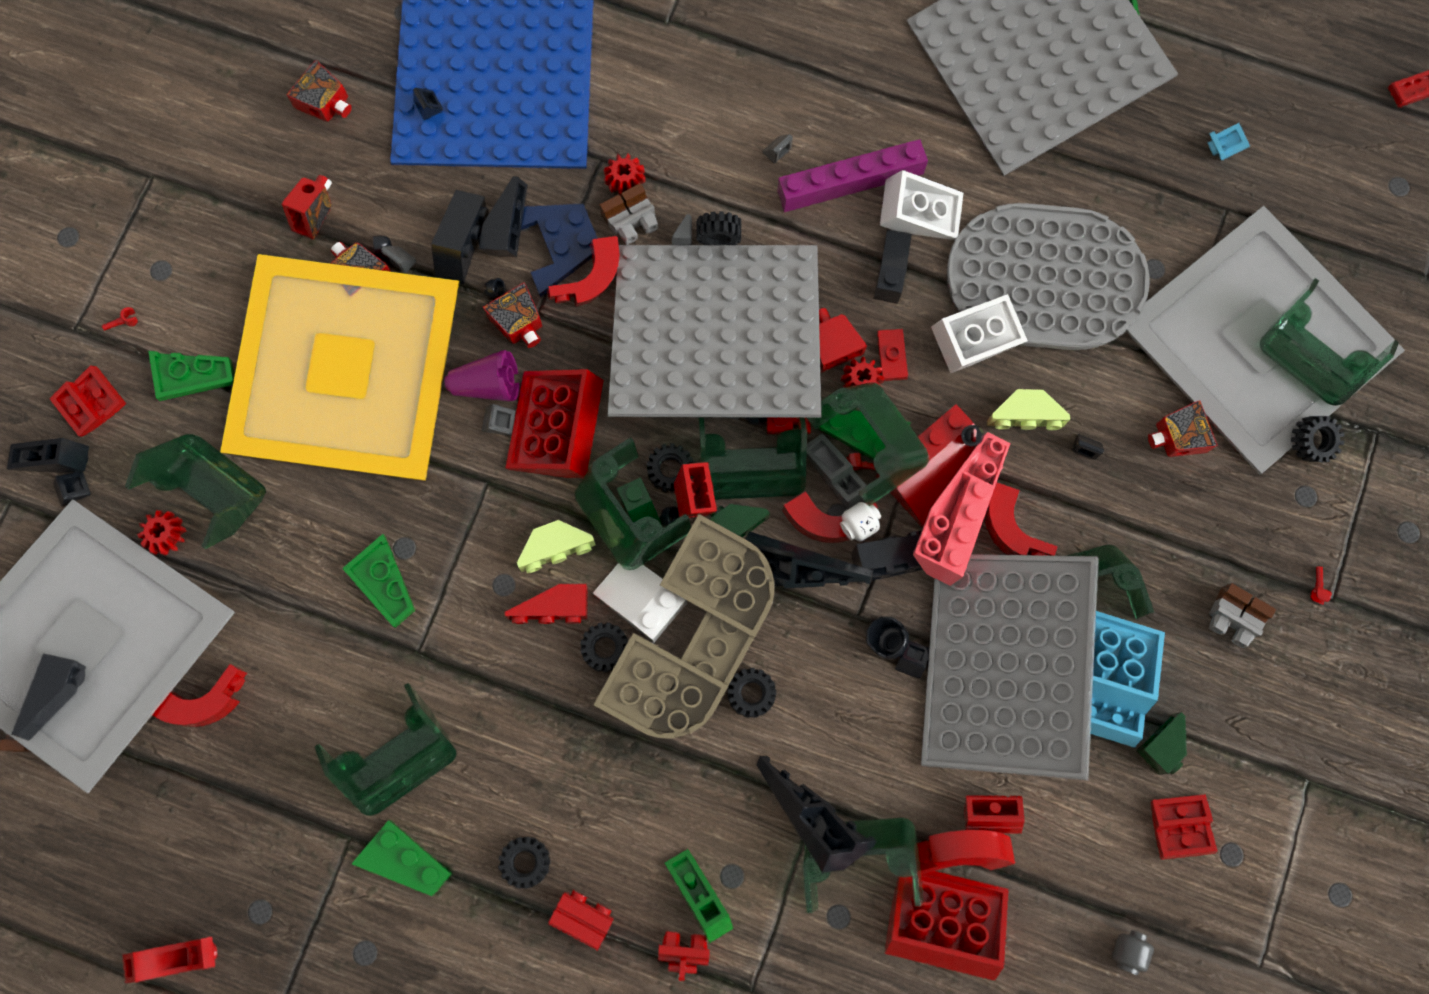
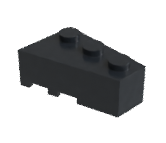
[431,190,489,284]
[851,531,923,584]

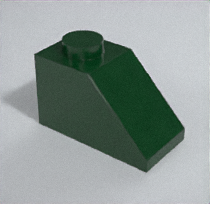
[617,477,664,541]
[709,504,770,538]
[1136,712,1187,775]

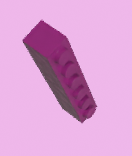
[777,139,928,212]

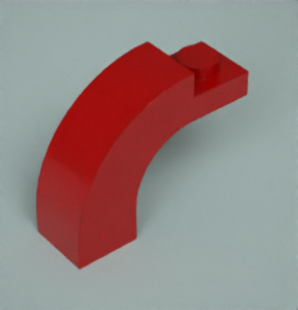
[547,236,620,307]
[984,482,1058,556]
[782,492,878,543]
[152,664,247,727]
[911,830,1015,875]
[122,937,217,984]

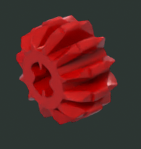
[604,154,645,197]
[840,357,885,401]
[137,510,187,555]

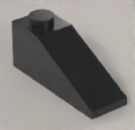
[478,176,528,257]
[873,229,912,304]
[7,438,89,473]
[11,653,86,741]

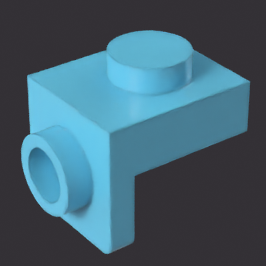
[1207,123,1250,161]

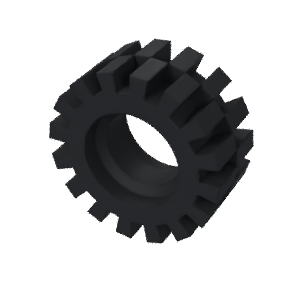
[696,211,742,245]
[1291,416,1344,463]
[647,443,693,493]
[580,622,628,673]
[728,668,776,718]
[498,837,551,889]

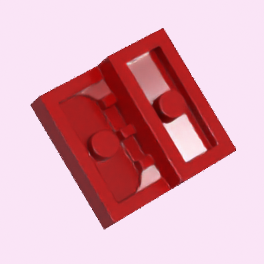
[50,365,127,437]
[1151,794,1218,860]

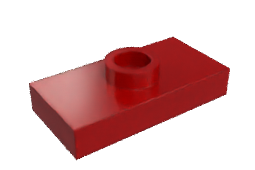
[1388,70,1429,108]
[877,329,908,381]

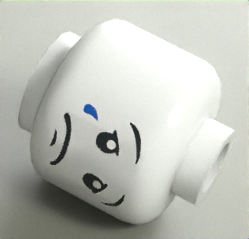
[840,502,881,542]

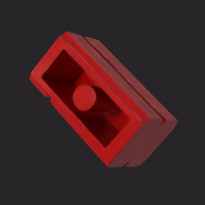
[964,795,1025,834]
[548,890,615,951]

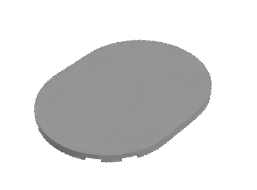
[947,203,1150,350]

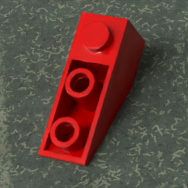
[505,584,588,624]

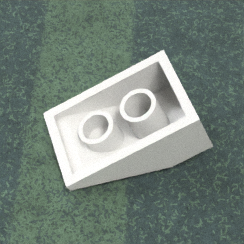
[880,170,963,240]
[931,294,1028,373]
[593,553,687,644]

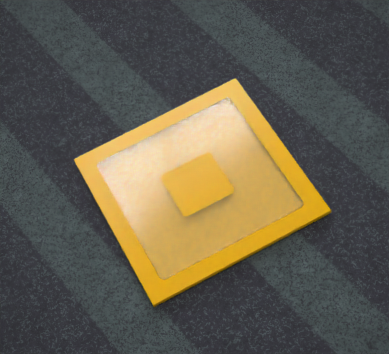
[220,254,459,481]

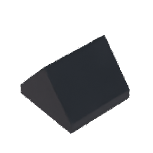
[413,88,443,121]

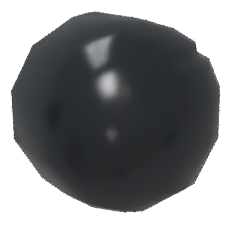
[866,616,909,660]

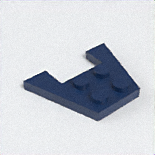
[521,204,598,298]

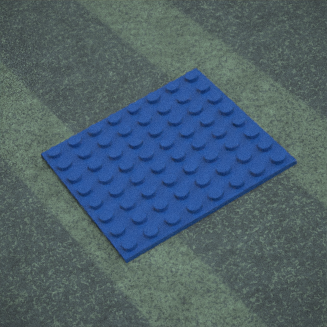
[390,0,593,169]

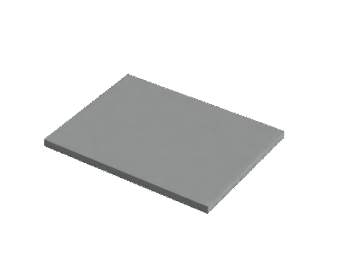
[921,554,1098,780]

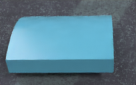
[1090,611,1165,747]

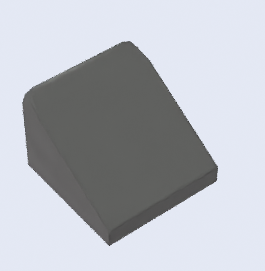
[763,134,793,163]
[672,214,692,245]
[381,246,416,274]
[482,404,516,436]

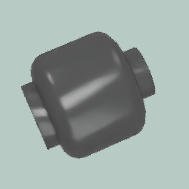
[1112,930,1154,976]

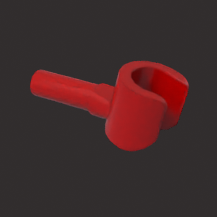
[102,307,138,331]
[846,453,883,471]
[1310,566,1332,605]

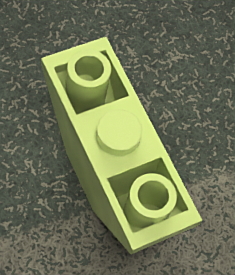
[987,389,1070,430]
[517,520,596,573]

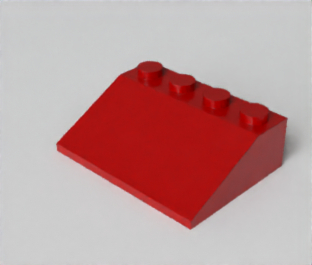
[505,369,604,478]
[876,404,1004,528]
[884,863,1009,981]

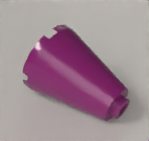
[445,350,519,402]

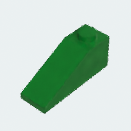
[665,849,734,943]

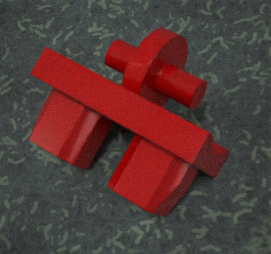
[658,931,710,981]

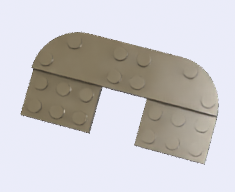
[594,514,775,739]

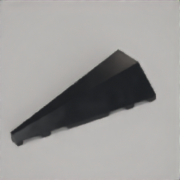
[746,531,874,589]
[756,756,876,873]

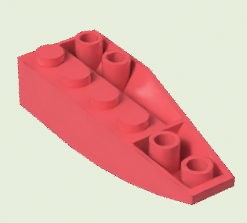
[913,432,1010,586]

